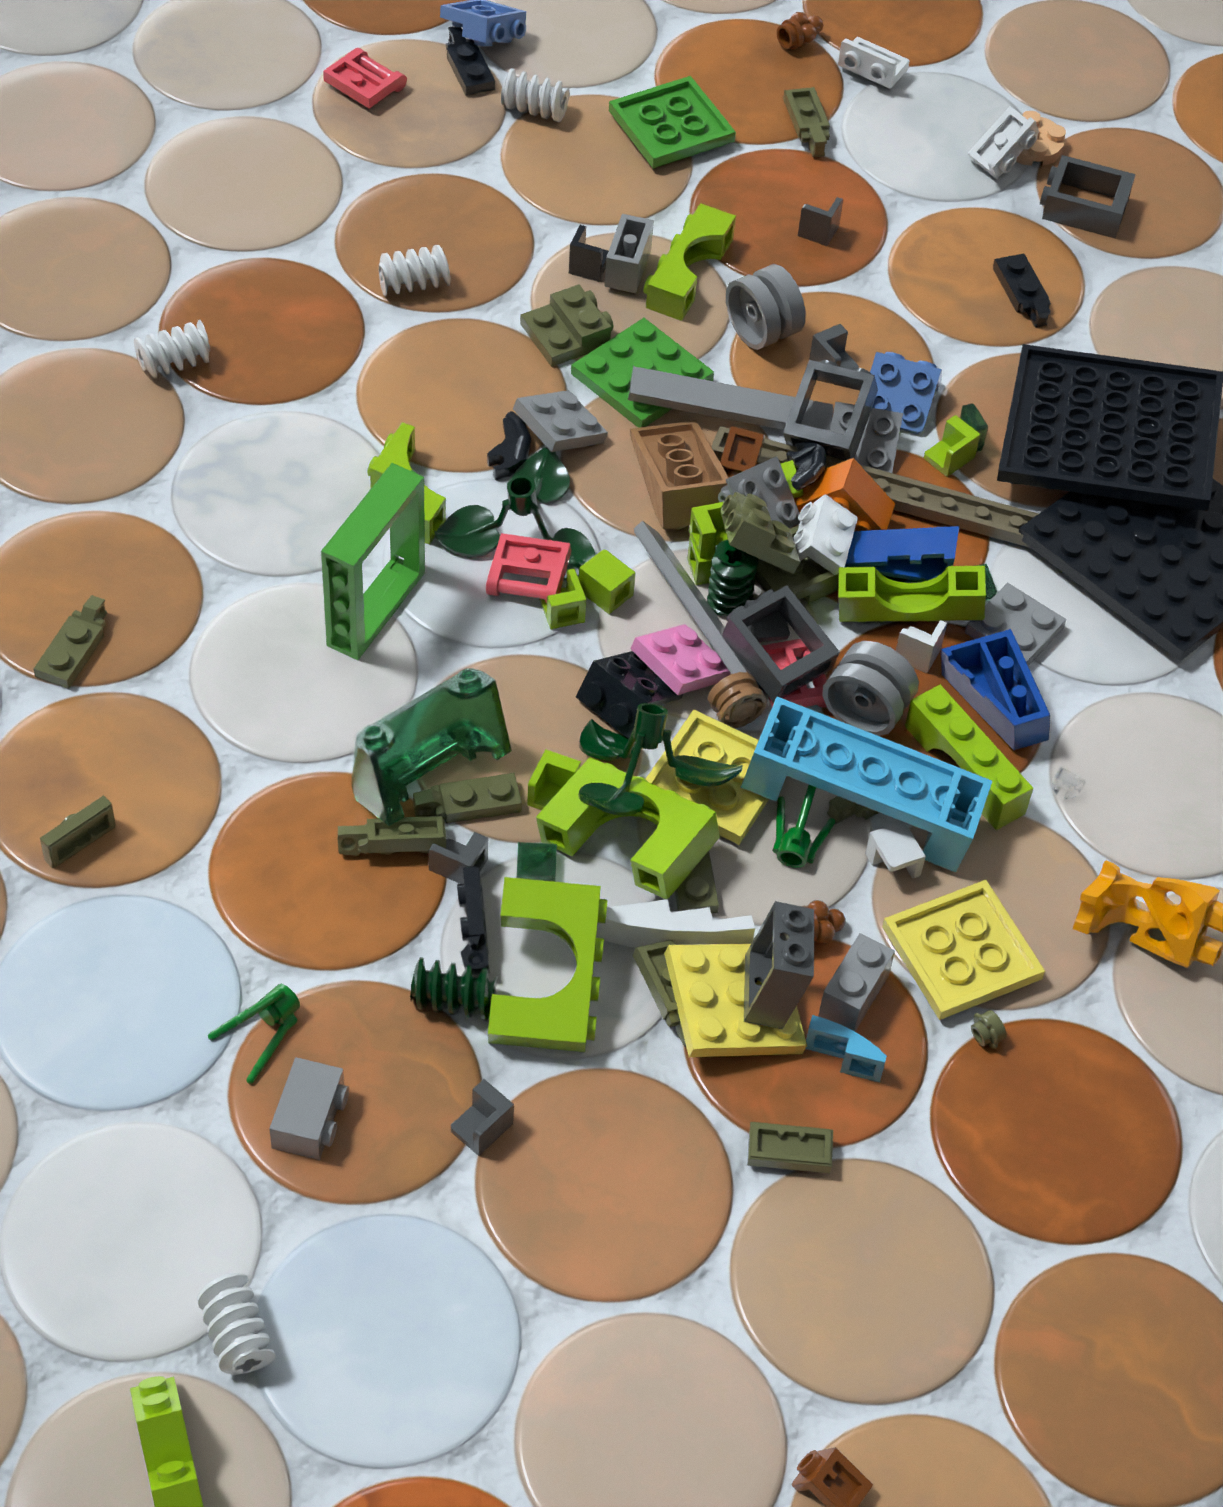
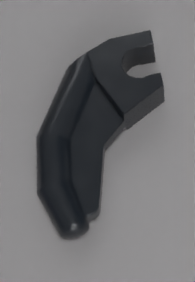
[487,411,532,480]
[786,441,827,491]

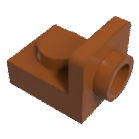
[720,426,765,478]
[791,1447,873,1507]

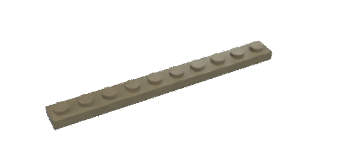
[711,426,1038,547]

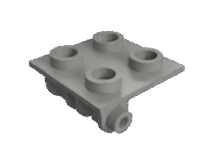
[830,401,903,473]
[718,456,800,528]

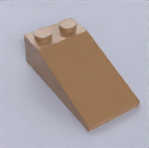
[630,420,729,530]

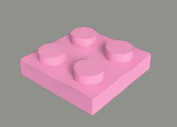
[630,624,731,695]

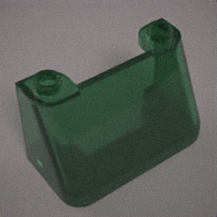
[351,668,512,826]

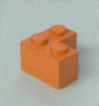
[794,458,895,531]

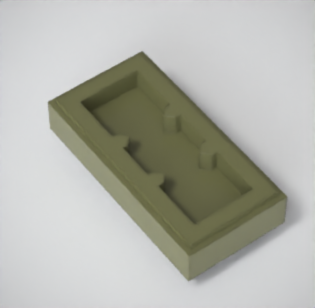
[40,795,116,868]
[747,1122,833,1173]

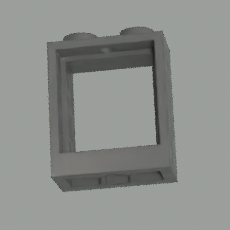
[1039,155,1136,239]
[783,360,878,460]
[722,585,840,703]
[744,901,814,1029]

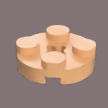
[1016,110,1066,166]

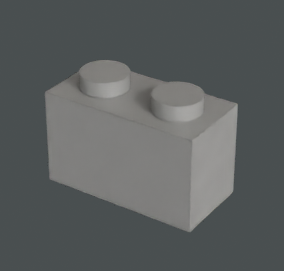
[605,214,654,293]
[818,933,895,1031]
[269,1057,349,1160]

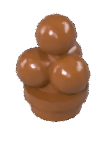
[777,12,824,50]
[801,900,846,944]

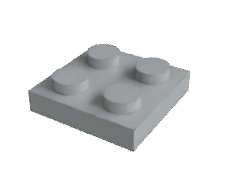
[513,390,608,452]
[965,582,1067,666]

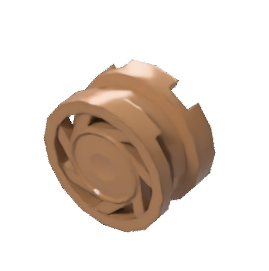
[707,672,767,729]

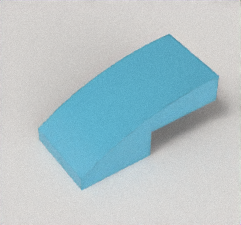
[806,1015,887,1083]

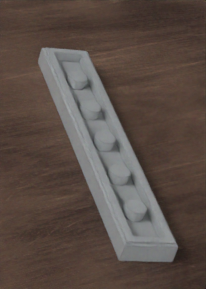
[628,366,834,431]
[634,521,761,688]

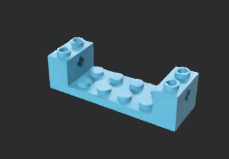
[741,696,992,872]

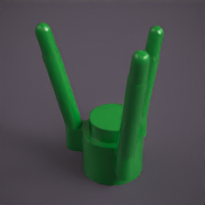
[772,784,835,868]
[208,983,300,1084]

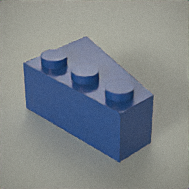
[838,526,959,587]
[941,629,1050,750]

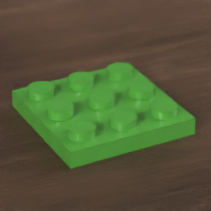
[609,76,736,168]
[571,318,714,428]

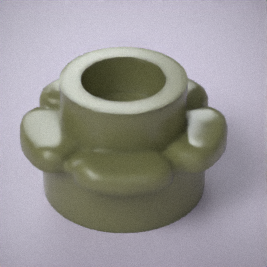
[971,1010,1007,1049]

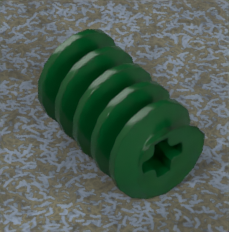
[707,539,758,617]
[410,957,498,1021]

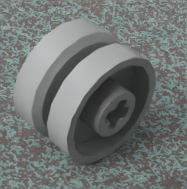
[725,264,806,350]
[822,641,919,736]

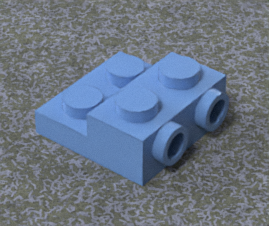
[440,0,527,46]

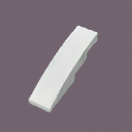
[596,899,755,948]

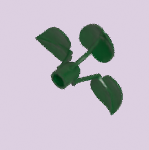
[435,447,595,580]
[578,703,743,816]

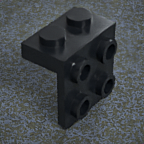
[576,651,684,739]

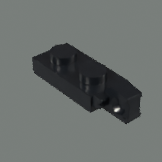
[446,26,495,96]
[993,253,1051,328]
[457,866,490,975]

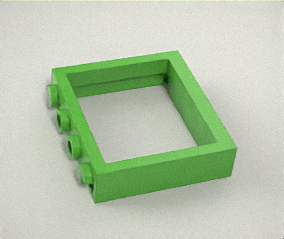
[321,463,425,660]

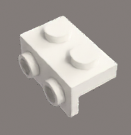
[838,36,910,89]
[968,106,1039,179]
[793,494,858,575]

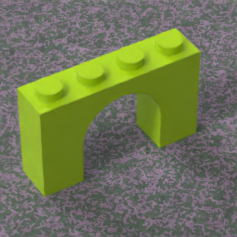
[536,757,720,899]
[488,877,608,1052]

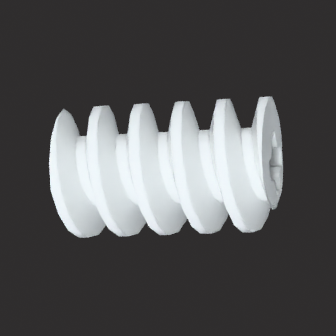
[501,68,570,122]
[379,245,451,296]
[134,320,210,378]
[197,1273,275,1375]

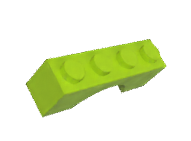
[643,203,736,321]
[838,566,986,622]
[905,684,1033,830]

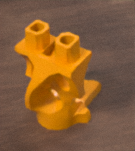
[1072,860,1223,968]

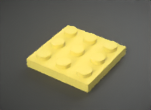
[645,709,769,845]
[882,880,1045,1020]
[664,944,807,1057]

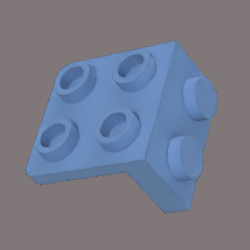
[870,352,942,434]

